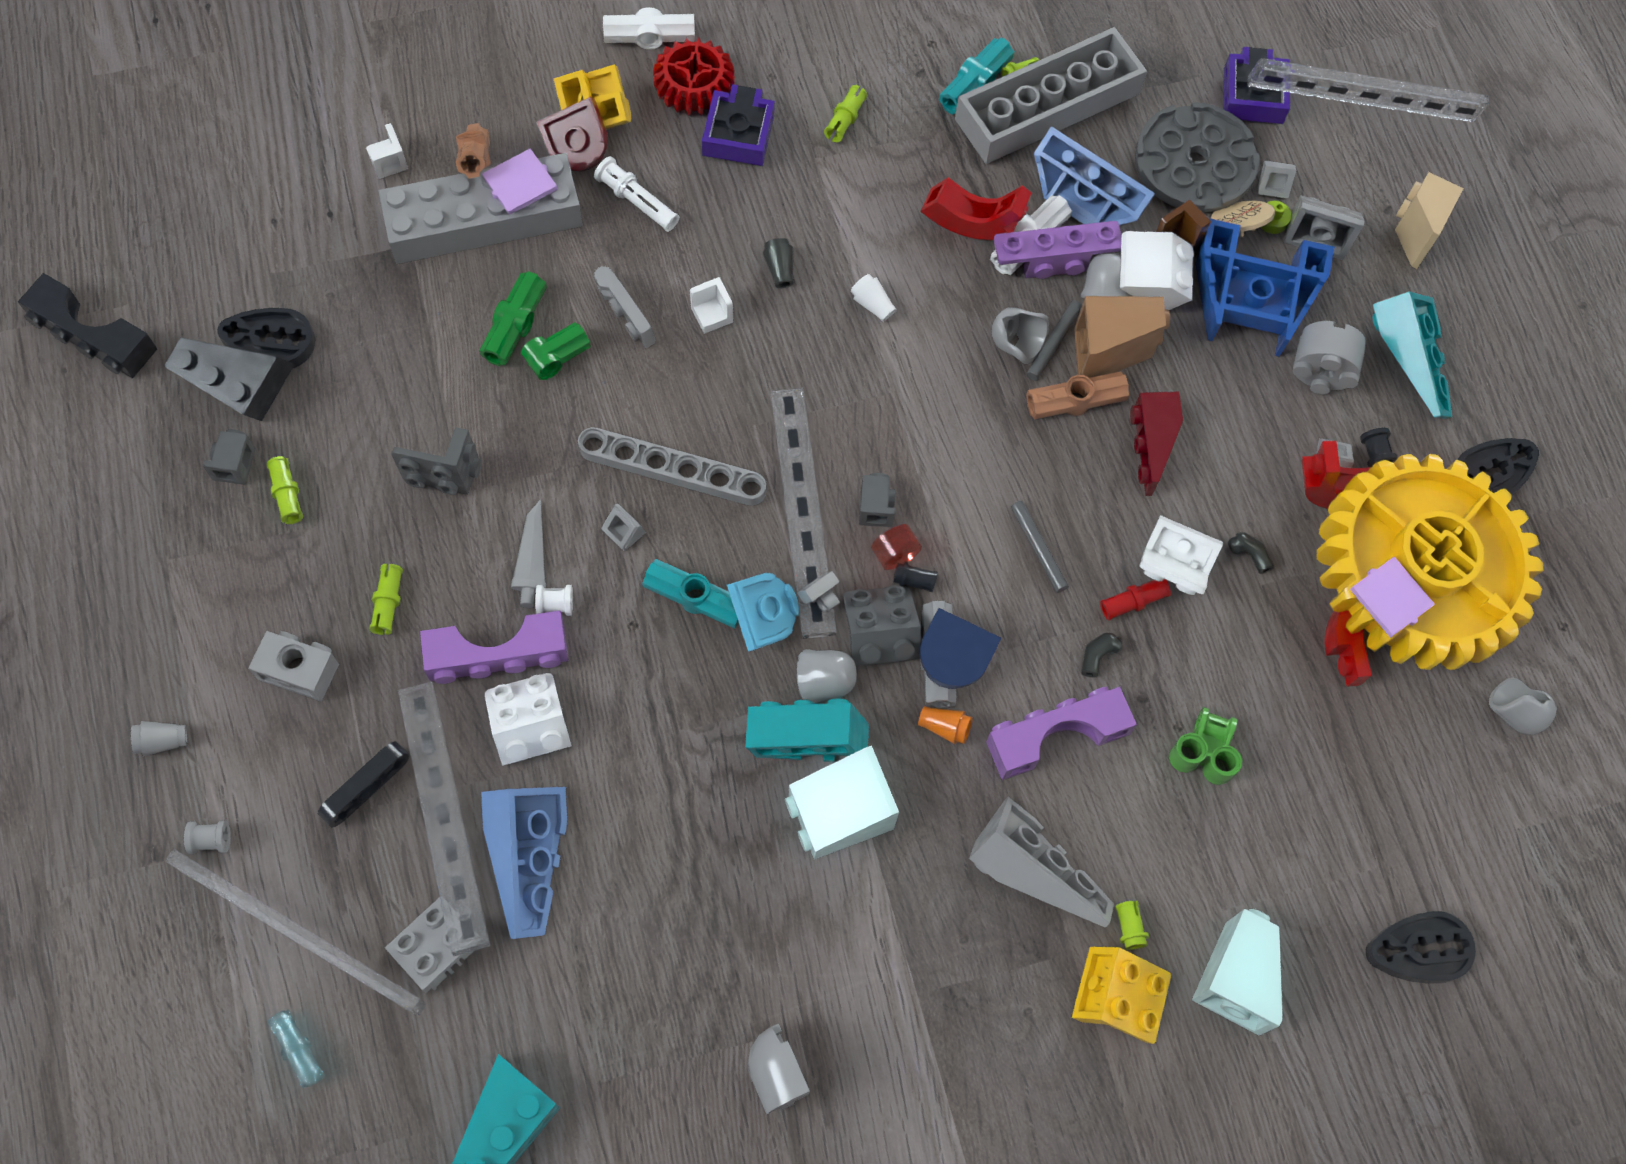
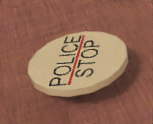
[1211,201,1275,237]

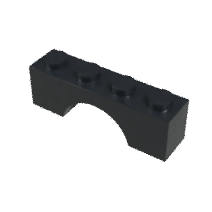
[18,273,157,378]

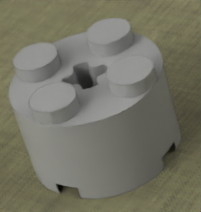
[1293,321,1366,395]

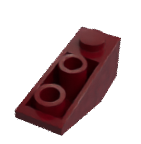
[1130,391,1183,496]

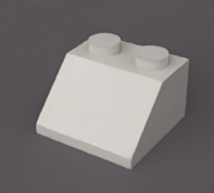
[1120,231,1194,310]

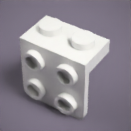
[1140,515,1223,595]
[485,673,572,766]

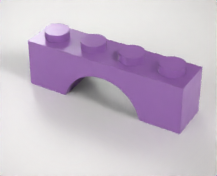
[420,611,569,684]
[986,687,1137,780]

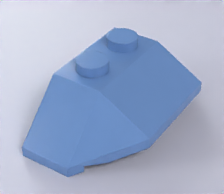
[1034,126,1155,226]

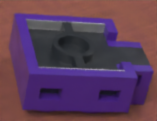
[1223,47,1290,124]
[702,84,775,166]

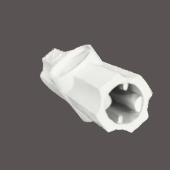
[603,7,695,50]
[990,195,1072,275]

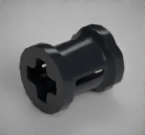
[1360,427,1398,468]

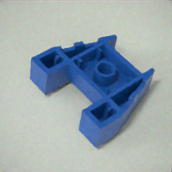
[1195,218,1335,357]

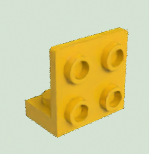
[1072,947,1171,1044]

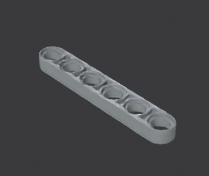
[578,427,766,506]

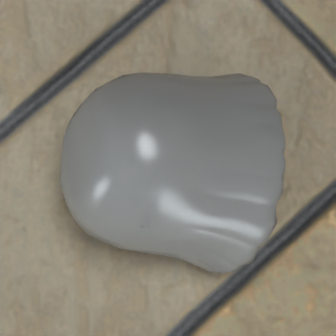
[1081,254,1132,299]
[992,307,1049,364]
[797,649,857,704]
[1489,677,1557,735]

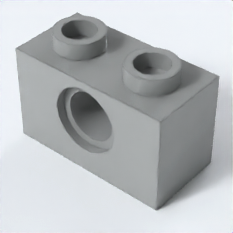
[248,631,339,702]

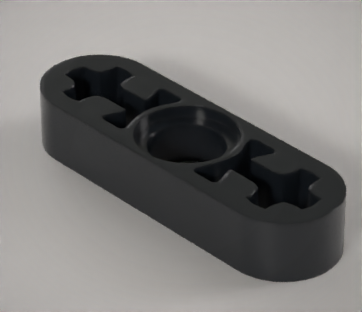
[318,741,410,828]

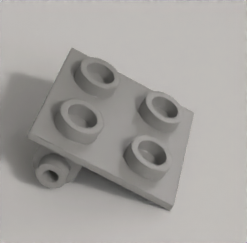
[385,896,483,993]

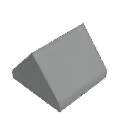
[601,504,646,551]

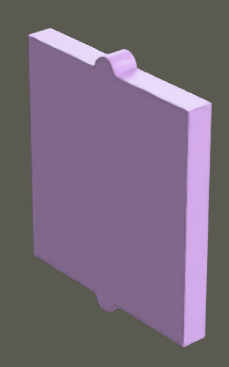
[482,149,558,215]
[1350,557,1435,638]

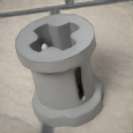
[184,820,231,854]

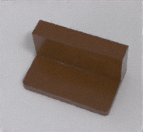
[1156,200,1211,258]

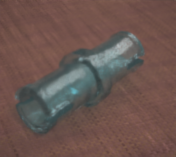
[267,1010,325,1088]

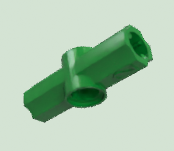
[479,271,547,366]

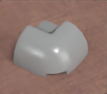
[748,1023,810,1114]

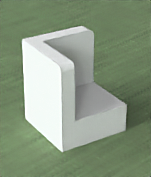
[366,123,408,179]
[690,277,733,334]

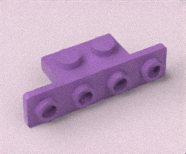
[994,221,1122,279]

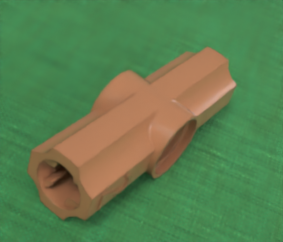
[456,123,491,179]
[1026,371,1129,419]

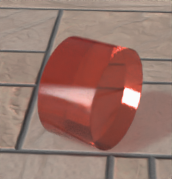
[871,524,922,570]

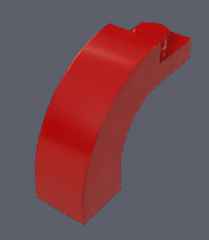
[920,177,1032,240]
[1301,441,1370,509]
[1325,610,1372,687]

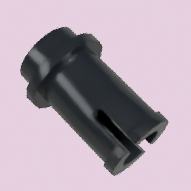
[893,561,938,592]

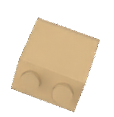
[1395,172,1464,269]

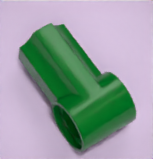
[521,322,591,380]

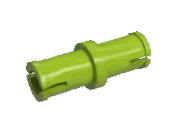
[824,85,867,142]
[266,456,303,524]
[369,564,403,635]

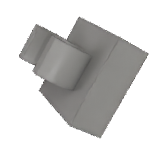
[1257,161,1296,198]
[797,571,840,612]

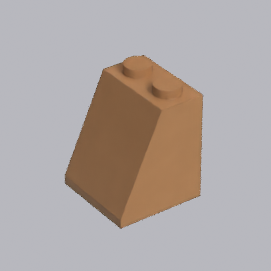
[1074,296,1170,378]

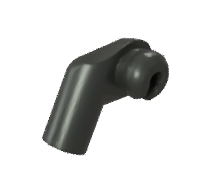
[1228,532,1275,574]

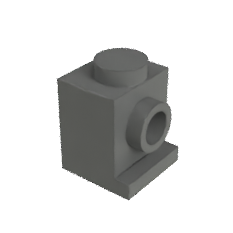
[203,429,256,485]
[859,473,895,527]

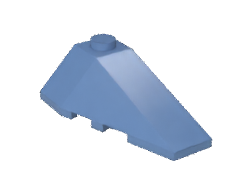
[481,787,567,939]

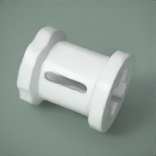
[535,585,573,616]

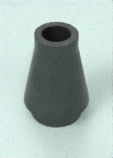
[762,238,794,288]

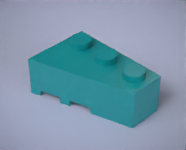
[745,699,869,762]
[452,1054,561,1164]

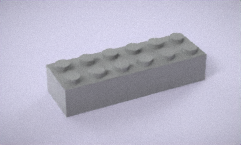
[955,27,1147,164]
[378,153,583,264]

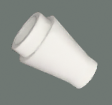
[851,274,897,322]

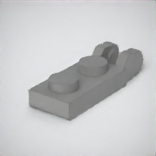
[594,266,656,349]

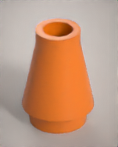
[918,706,973,745]

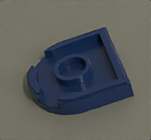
[919,608,1001,689]

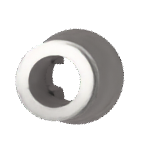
[131,721,187,757]

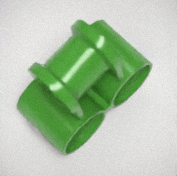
[1169,707,1242,785]

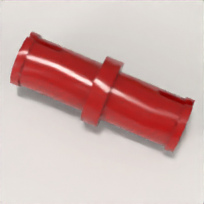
[1100,579,1171,621]

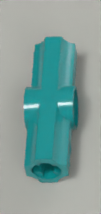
[939,37,1015,115]
[642,559,739,629]

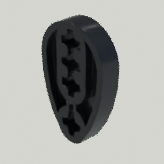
[217,308,316,368]
[1457,438,1539,496]
[1366,911,1476,984]

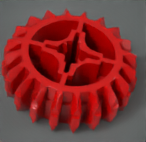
[653,37,735,116]

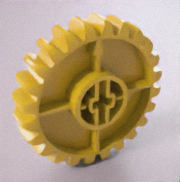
[1317,454,1544,670]

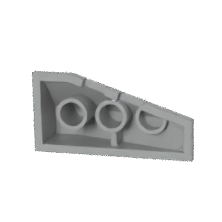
[969,797,1114,927]

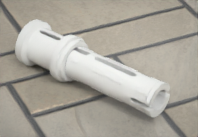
[594,156,680,232]

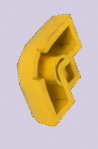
[554,64,631,130]

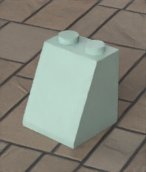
[785,746,899,859]
[1192,909,1282,1035]

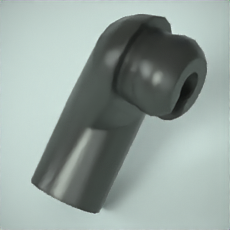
[1081,632,1122,677]

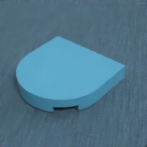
[727,573,799,651]

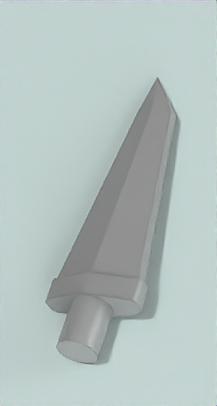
[511,499,546,608]

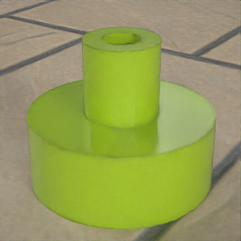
[1261,201,1292,234]

